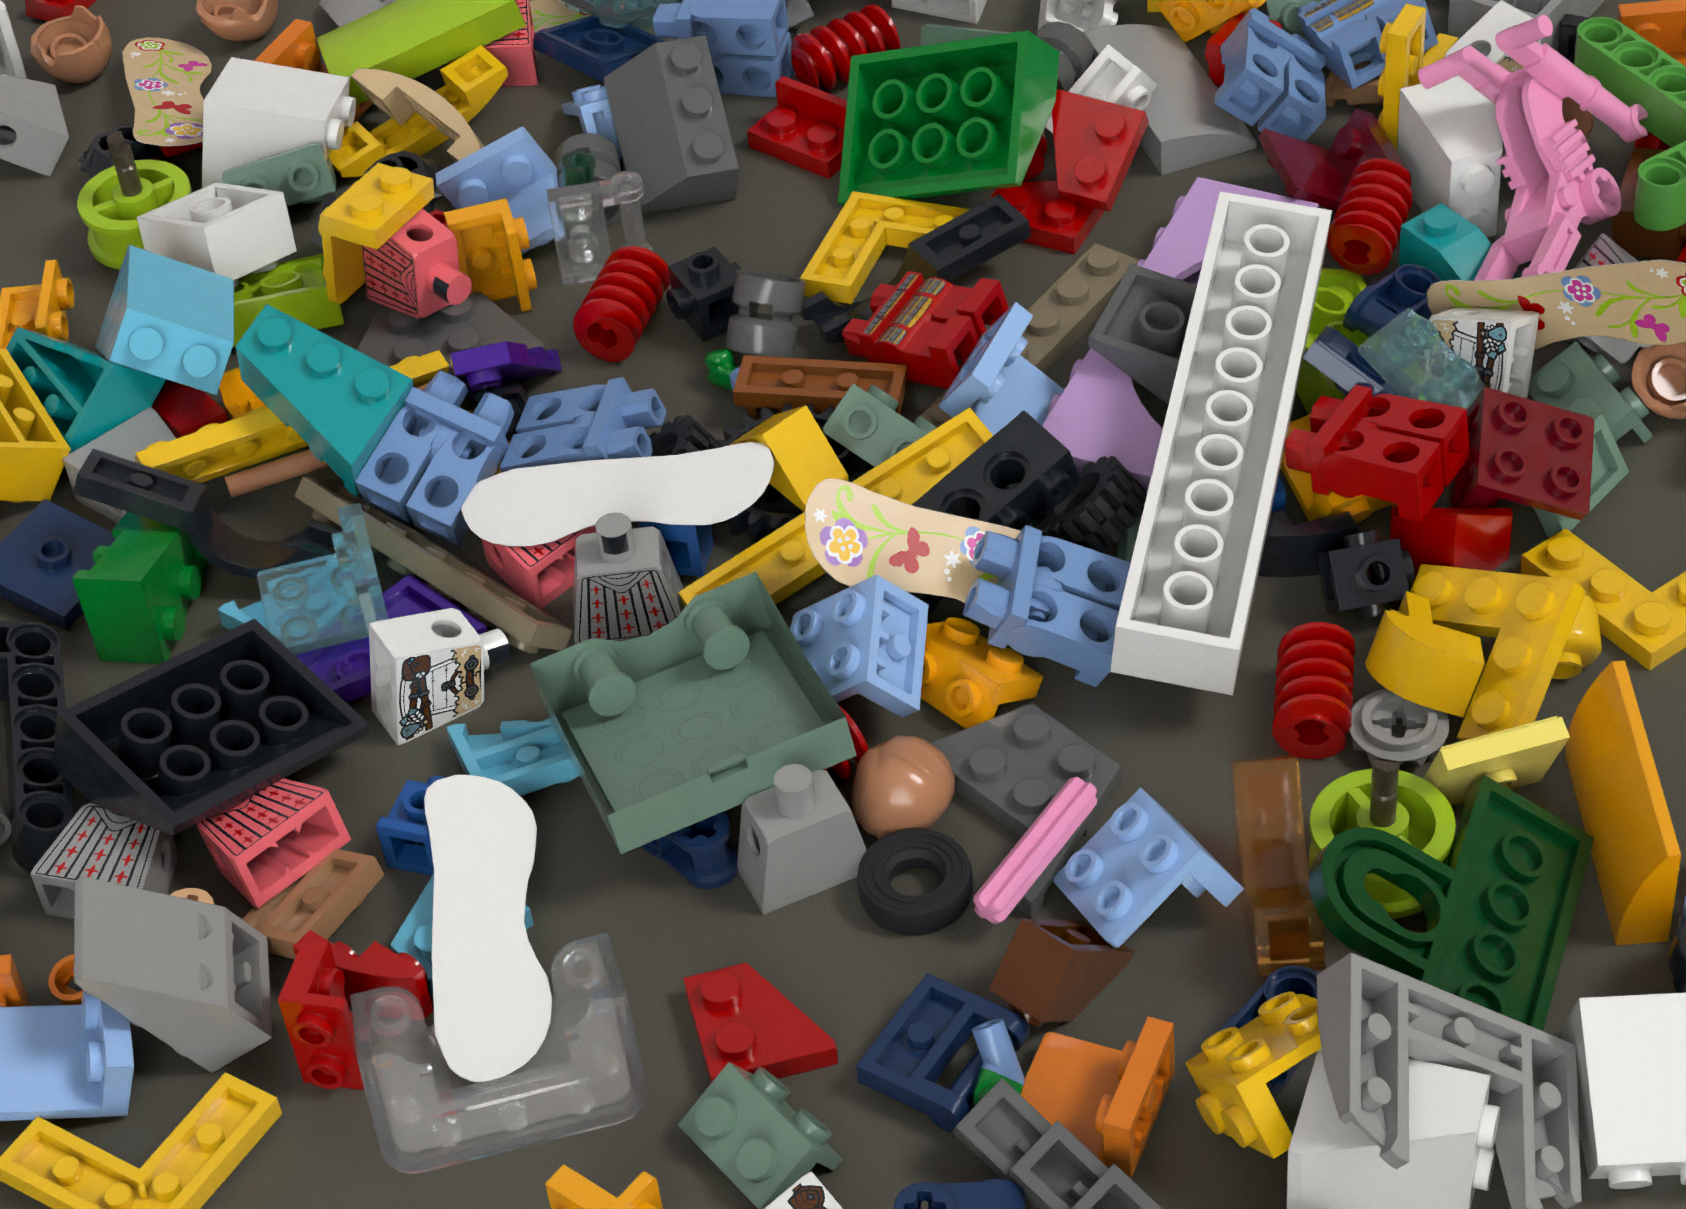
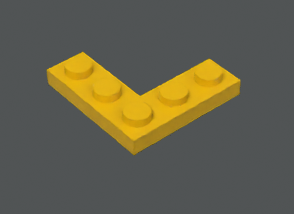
[1378,3,1458,151]
[800,191,971,304]
[1520,528,1686,671]
[1410,564,1586,741]
[0,1072,282,1209]

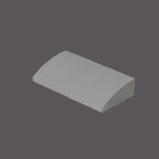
[1083,24,1257,175]

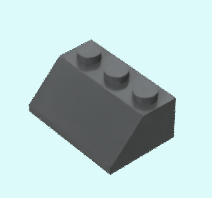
[604,35,739,215]

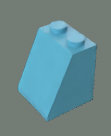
[95,244,234,395]

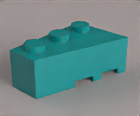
[236,304,413,498]
[6,327,167,454]

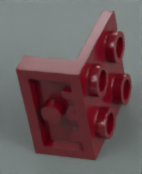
[1258,108,1408,214]
[1450,387,1594,520]

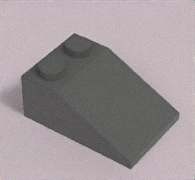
[1088,264,1197,405]

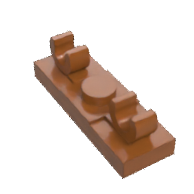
[733,355,908,419]

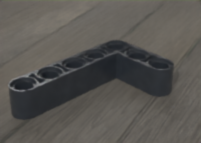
[0,621,74,872]

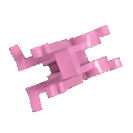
[1418,15,1648,281]

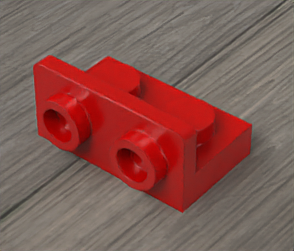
[747,76,847,179]
[278,938,369,1090]

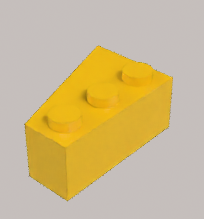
[0,349,71,503]

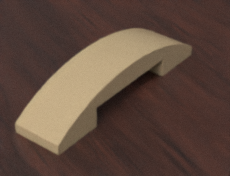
[351,68,484,162]

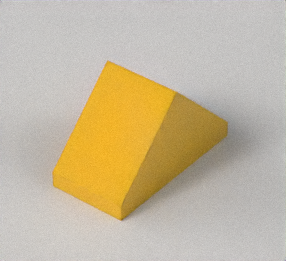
[730,405,849,512]

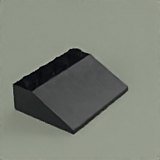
[53,618,370,836]

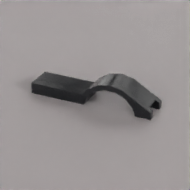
[799,194,1031,343]
[72,448,342,579]

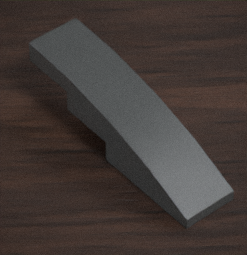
[952,1078,1162,1209]

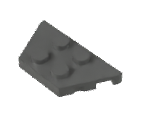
[357,292,545,375]

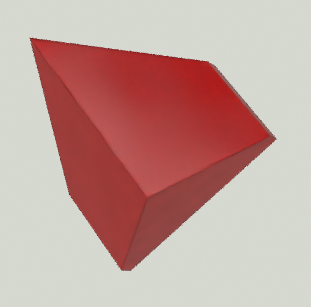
[1390,508,1513,576]

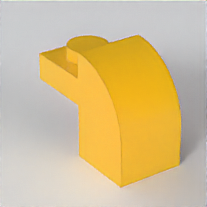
[1365,591,1485,718]

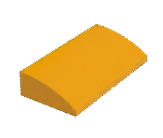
[1564,660,1681,946]

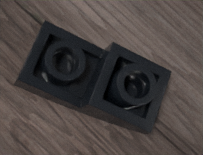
[1258,509,1358,577]

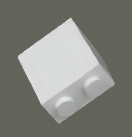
[202,57,356,188]
[1397,76,1503,237]
[1561,993,1686,1189]
[1287,1048,1500,1209]

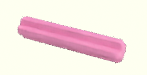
[973,777,1097,924]

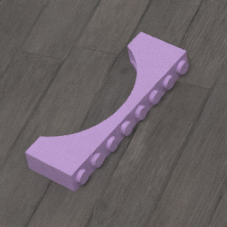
[1042,177,1319,516]

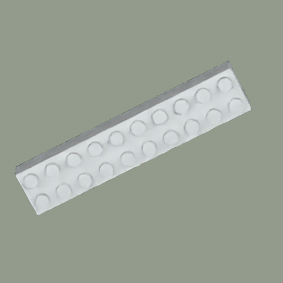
[1110,191,1332,696]

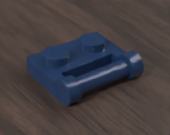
[856,973,1031,1133]

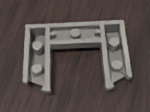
[1317,953,1582,1209]

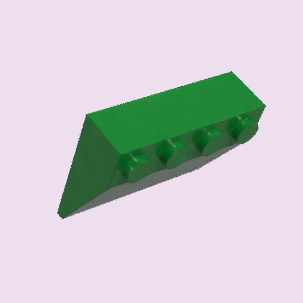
[838,30,1060,206]

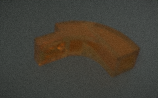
[1231,755,1326,975]

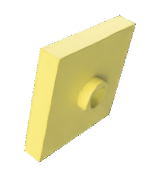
[1423,716,1570,805]

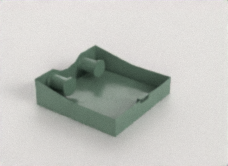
[530,572,857,854]

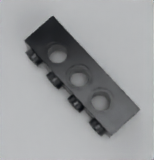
[909,410,1080,616]

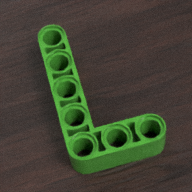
[1574,17,1686,231]

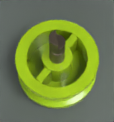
[77,131,192,272]
[1309,759,1456,919]

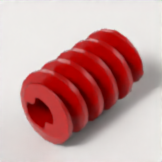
[791,4,901,90]
[1327,158,1414,275]
[573,246,670,362]
[1272,622,1355,759]

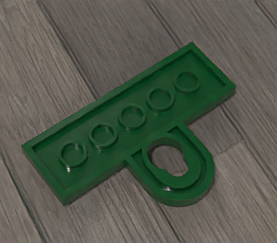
[1309,774,1594,1156]

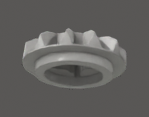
[1349,689,1449,768]

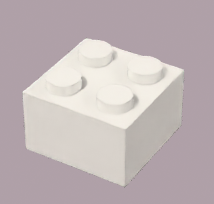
[137,182,297,287]

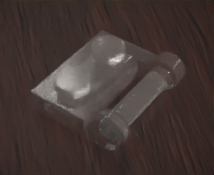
[546,171,653,285]

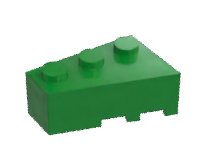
[72,512,208,664]

